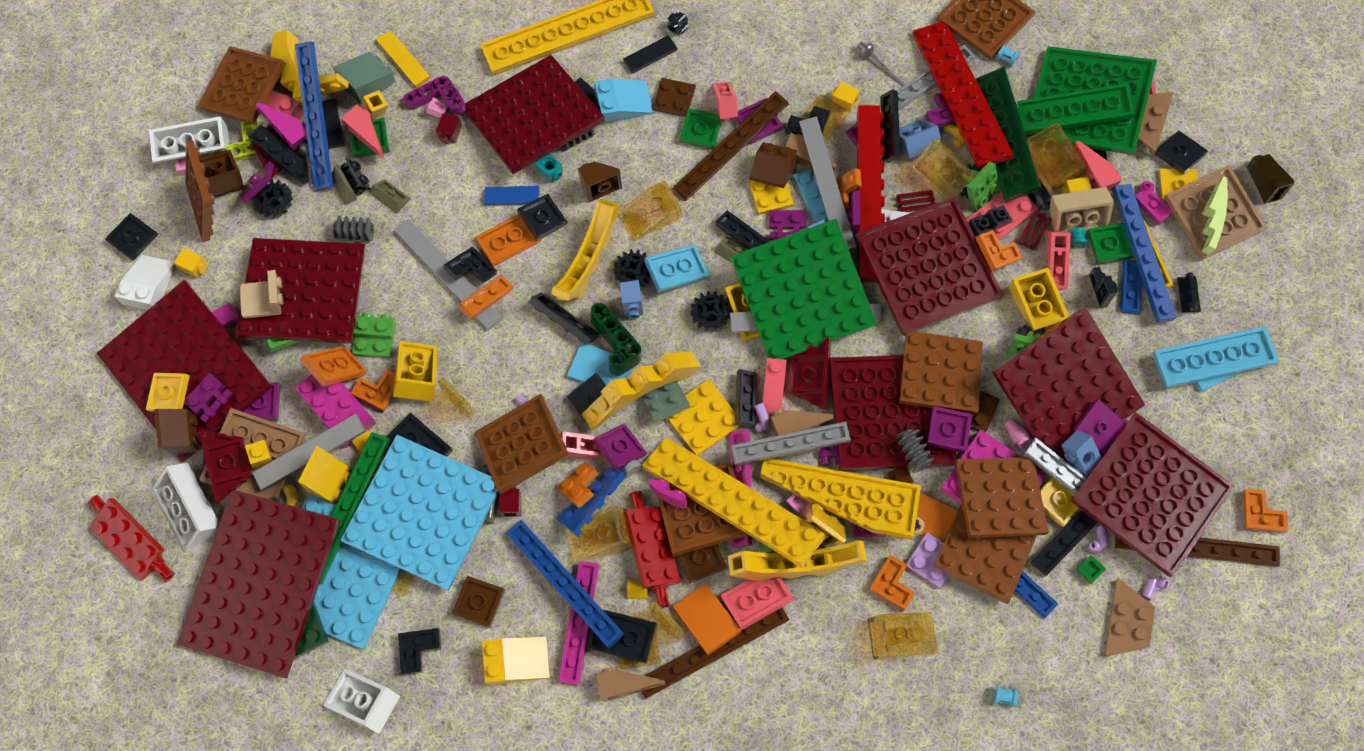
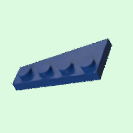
[556,466,626,537]

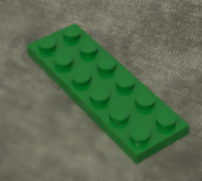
[1017,83,1135,135]

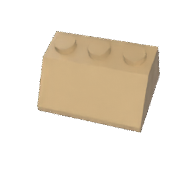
[1049,187,1114,232]

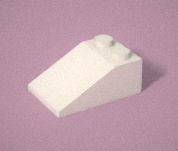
[114,255,175,310]
[323,668,400,734]

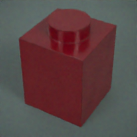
[436,113,462,144]
[499,487,522,517]

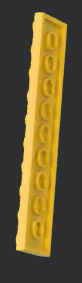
[480,0,654,75]
[642,437,826,568]

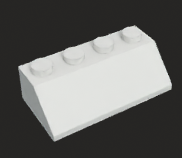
[149,116,229,163]
[152,463,220,553]

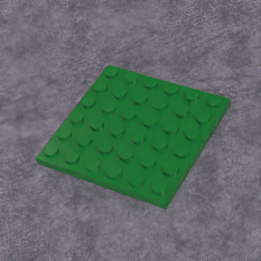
[1026,46,1157,155]
[730,218,877,359]

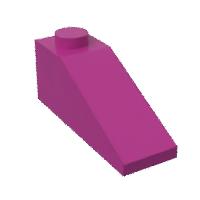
[256,102,308,151]

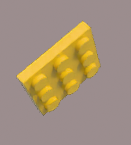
[667,379,740,456]

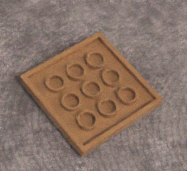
[1164,165,1267,261]
[199,408,306,502]

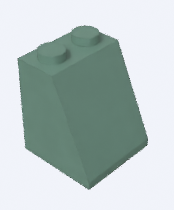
[333,52,395,105]

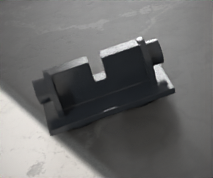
[341,158,371,195]
[1028,177,1051,214]
[1177,272,1201,313]

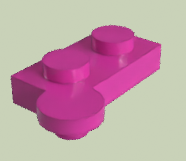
[1135,181,1173,225]

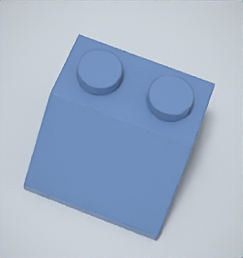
[900,118,943,159]

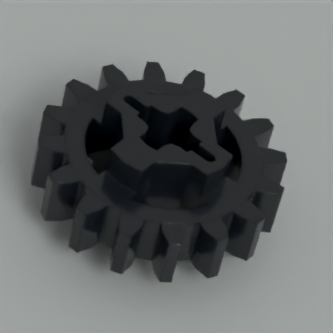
[252,179,293,218]
[613,249,651,287]
[690,291,731,332]

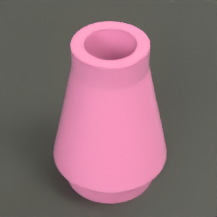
[1004,419,1032,449]

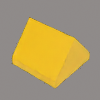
[627,578,648,599]

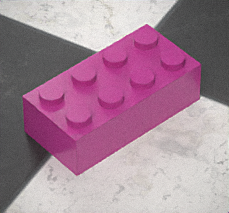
[295,374,376,448]

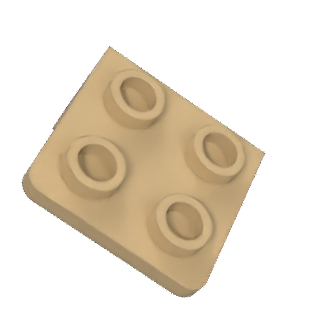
[240,270,283,318]

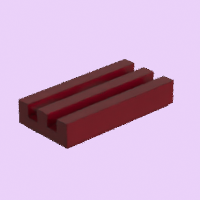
[896,190,936,212]
[1017,210,1052,251]

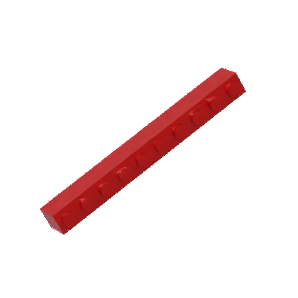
[857,105,885,282]

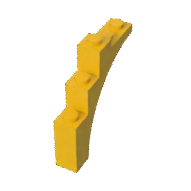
[270,29,349,106]
[551,199,620,301]
[582,351,702,430]
[728,540,867,582]

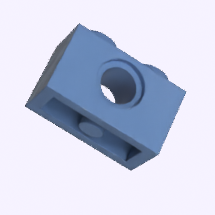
[620,280,643,319]
[1061,430,1102,478]

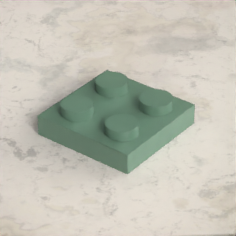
[642,381,690,423]

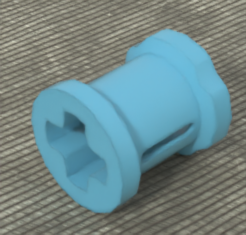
[996,45,1020,66]
[993,685,1018,708]

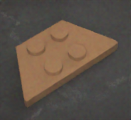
[1138,92,1174,154]
[1104,579,1155,657]

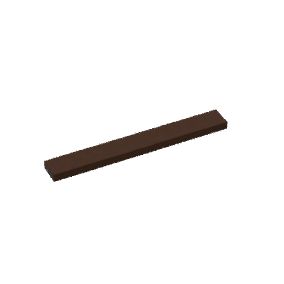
[673,91,789,201]
[1114,536,1280,567]
[642,607,790,699]

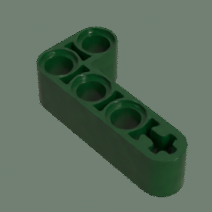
[591,303,641,376]

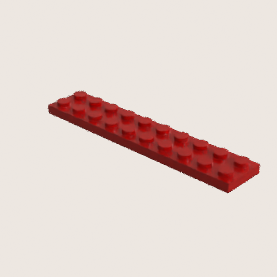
[912,22,1014,169]

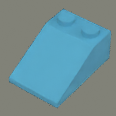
[594,78,653,123]

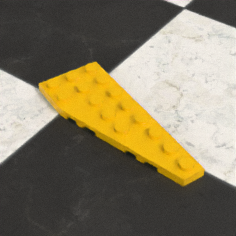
[760,459,921,540]

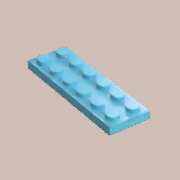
[1152,326,1279,389]

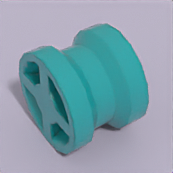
[1067,228,1088,249]

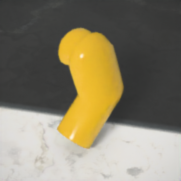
[944,124,965,148]
[282,485,299,507]

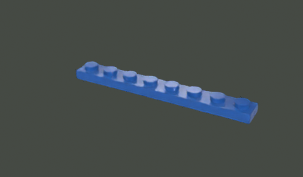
[295,41,334,190]
[1112,184,1177,322]
[507,520,624,648]

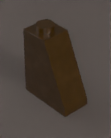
[1247,154,1295,204]

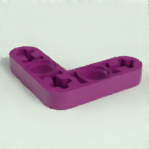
[403,76,466,115]

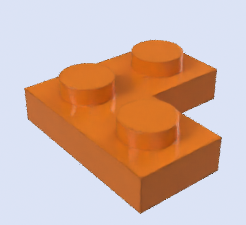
[836,168,861,212]
[976,230,1023,271]
[351,369,395,412]
[556,462,598,509]
[1242,489,1288,533]
[869,555,915,611]

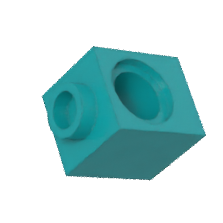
[534,153,564,183]

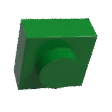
[1076,555,1106,584]

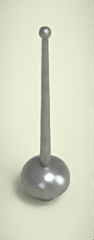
[857,41,904,86]
[298,140,313,188]

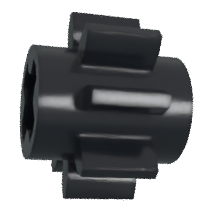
[667,12,688,34]

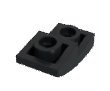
[968,205,1012,237]

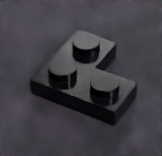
[785,106,831,136]
[444,246,497,284]
[1089,267,1117,308]
[398,628,442,676]

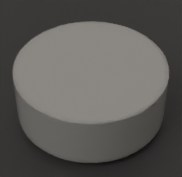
[622,460,642,478]

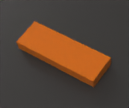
[459,275,514,320]

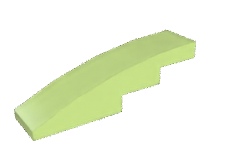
[1201,177,1228,255]

